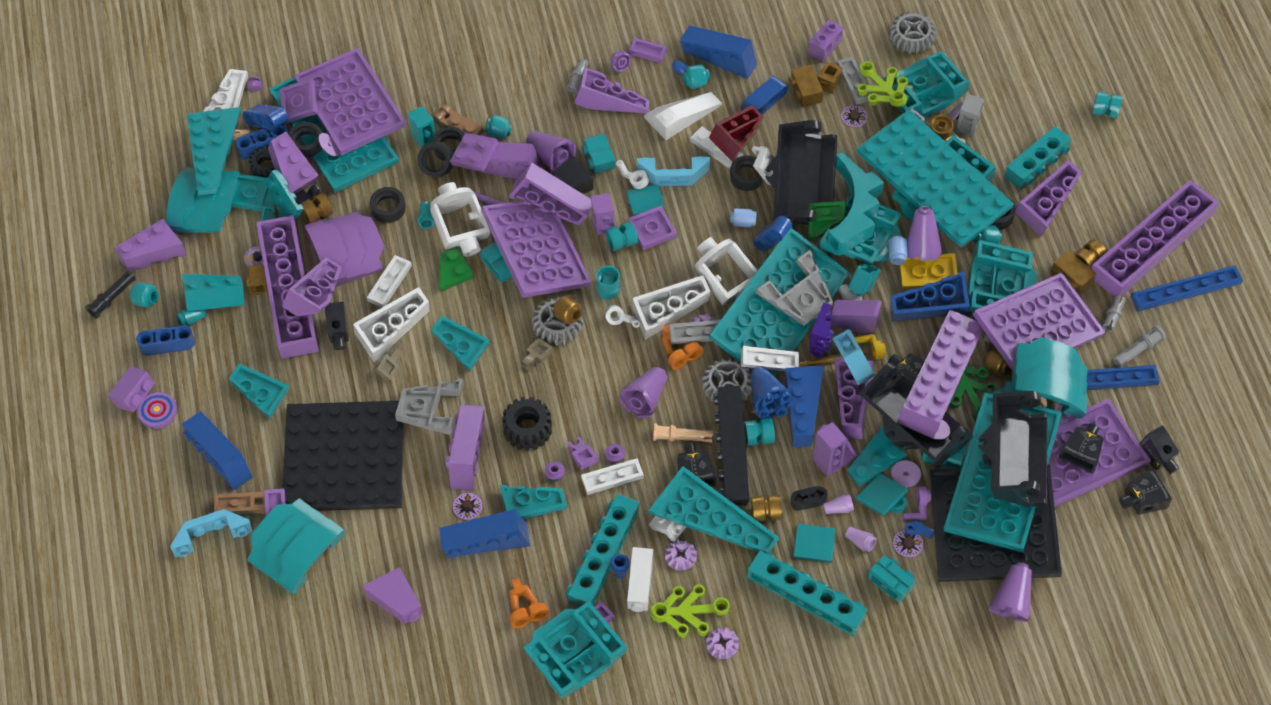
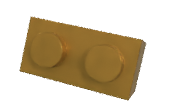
[789,64,823,107]
[1051,250,1097,295]

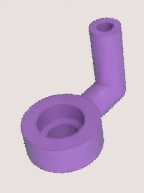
[903,486,931,521]

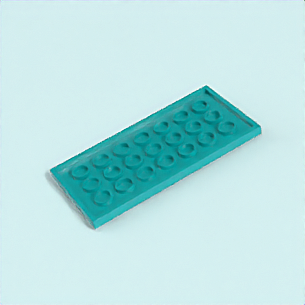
[269,77,399,193]
[856,110,1014,248]
[708,228,850,377]
[944,393,1062,553]

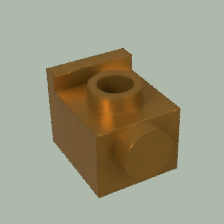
[817,62,843,94]
[246,264,268,296]

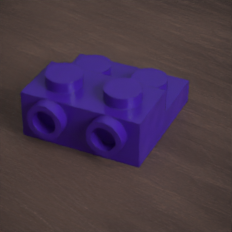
[809,302,834,357]

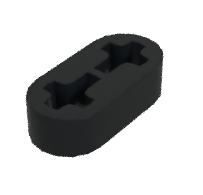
[790,486,828,511]

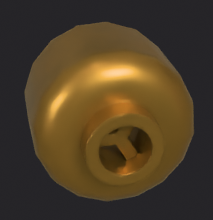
[553,296,582,324]
[983,348,1011,377]

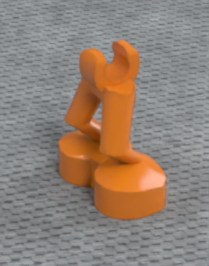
[662,325,703,370]
[509,578,549,629]

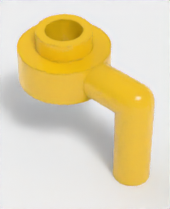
[854,334,886,360]

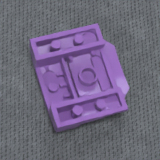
[304,211,385,287]

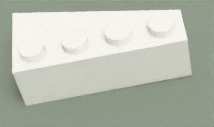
[632,275,710,340]
[353,287,429,363]

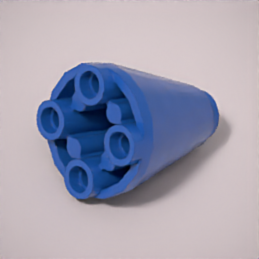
[751,367,792,419]

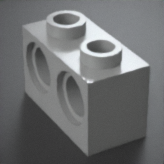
[956,94,984,137]

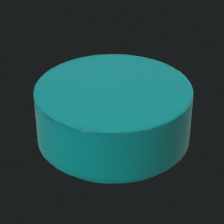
[889,496,907,514]

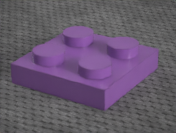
[280,79,317,123]
[450,133,499,172]
[628,206,677,250]

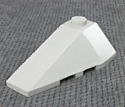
[644,92,722,140]

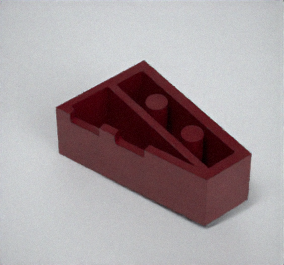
[709,105,764,162]

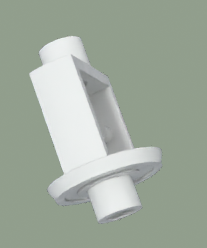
[430,182,491,257]
[695,237,757,306]

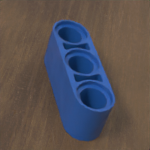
[741,76,789,115]
[243,104,288,129]
[236,124,288,160]
[753,216,793,252]
[136,326,195,355]

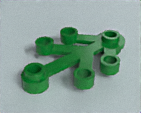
[950,365,997,420]

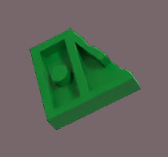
[808,201,847,240]
[439,246,474,292]

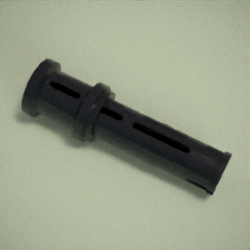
[85,271,136,319]

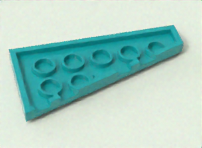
[187,107,242,196]
[647,466,780,553]

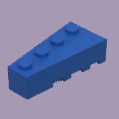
[680,25,757,79]
[889,271,970,322]
[784,366,824,447]
[181,411,253,491]
[439,509,531,558]

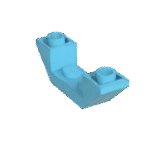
[637,156,710,186]
[833,329,875,385]
[170,509,253,558]

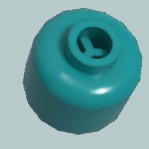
[683,64,710,89]
[484,115,512,140]
[973,225,1002,245]
[129,282,159,308]

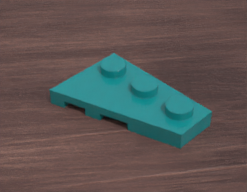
[267,169,304,222]
[431,315,490,372]
[229,364,290,419]
[847,427,907,488]
[500,485,567,519]

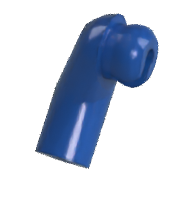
[672,60,694,76]
[905,521,935,539]

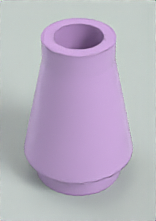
[823,494,854,515]
[845,527,877,552]

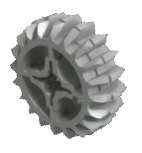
[889,11,937,55]
[532,297,583,346]
[701,358,752,403]

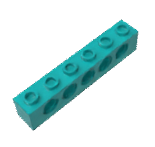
[566,494,639,607]
[747,550,867,637]

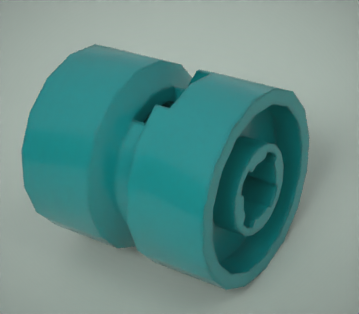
[1092,91,1123,119]
[605,221,638,252]
[596,266,620,300]
[744,418,775,446]

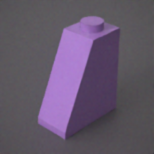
[830,300,882,335]
[363,567,423,624]

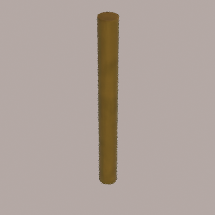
[799,348,869,367]

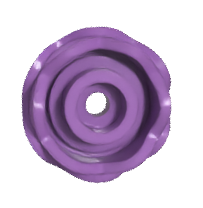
[610,51,631,72]

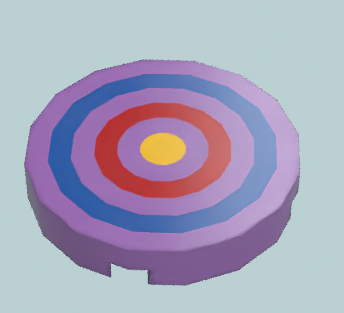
[137,392,178,429]

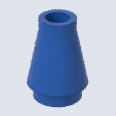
[610,554,630,579]

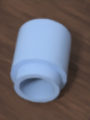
[730,208,757,228]
[888,236,908,265]

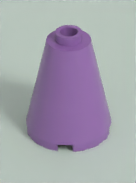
[526,131,576,172]
[907,206,942,261]
[619,367,668,419]
[989,562,1032,622]

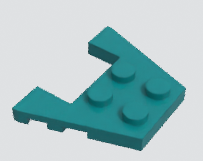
[231,174,276,221]

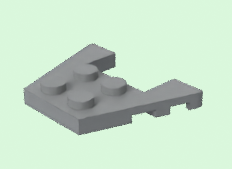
[755,250,833,326]
[395,379,464,435]

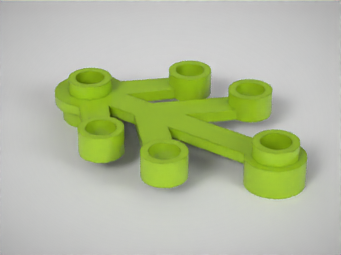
[857,61,908,107]
[650,584,730,638]

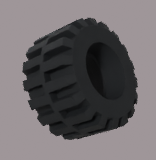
[502,397,552,451]

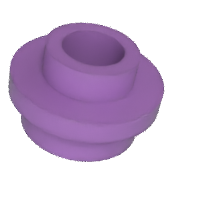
[605,444,625,463]
[545,462,565,481]

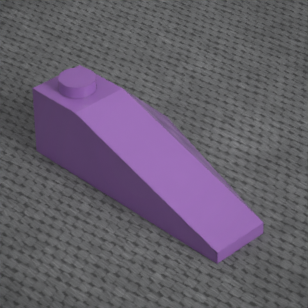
[282,257,342,316]

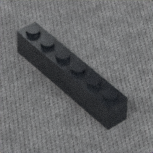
[713,386,750,505]

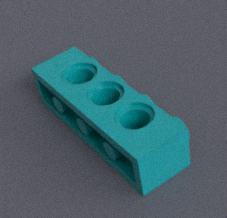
[1004,126,1072,190]

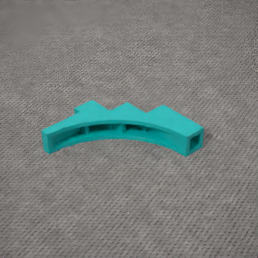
[827,152,884,256]

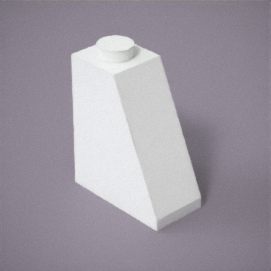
[627,547,653,612]

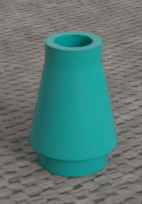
[417,201,435,229]
[176,309,206,327]

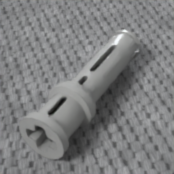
[1113,325,1166,368]

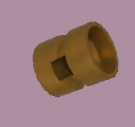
[930,115,954,142]
[300,192,333,224]
[1074,239,1107,269]
[751,494,782,522]

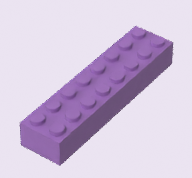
[1092,180,1219,297]
[256,215,319,359]
[897,310,983,439]

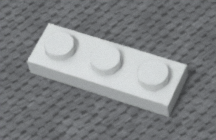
[690,126,743,169]
[367,255,412,308]
[741,346,799,372]
[581,458,644,495]

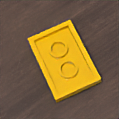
[899,253,958,290]

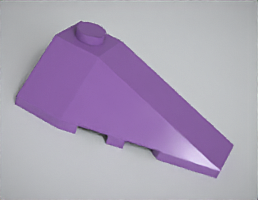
[574,67,650,113]

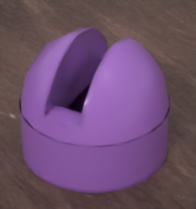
[247,76,262,92]

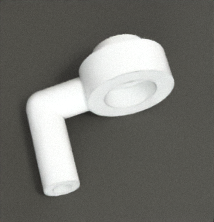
[616,160,649,189]
[605,305,640,328]

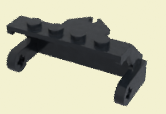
[765,120,837,225]
[859,362,974,467]
[978,391,1048,507]

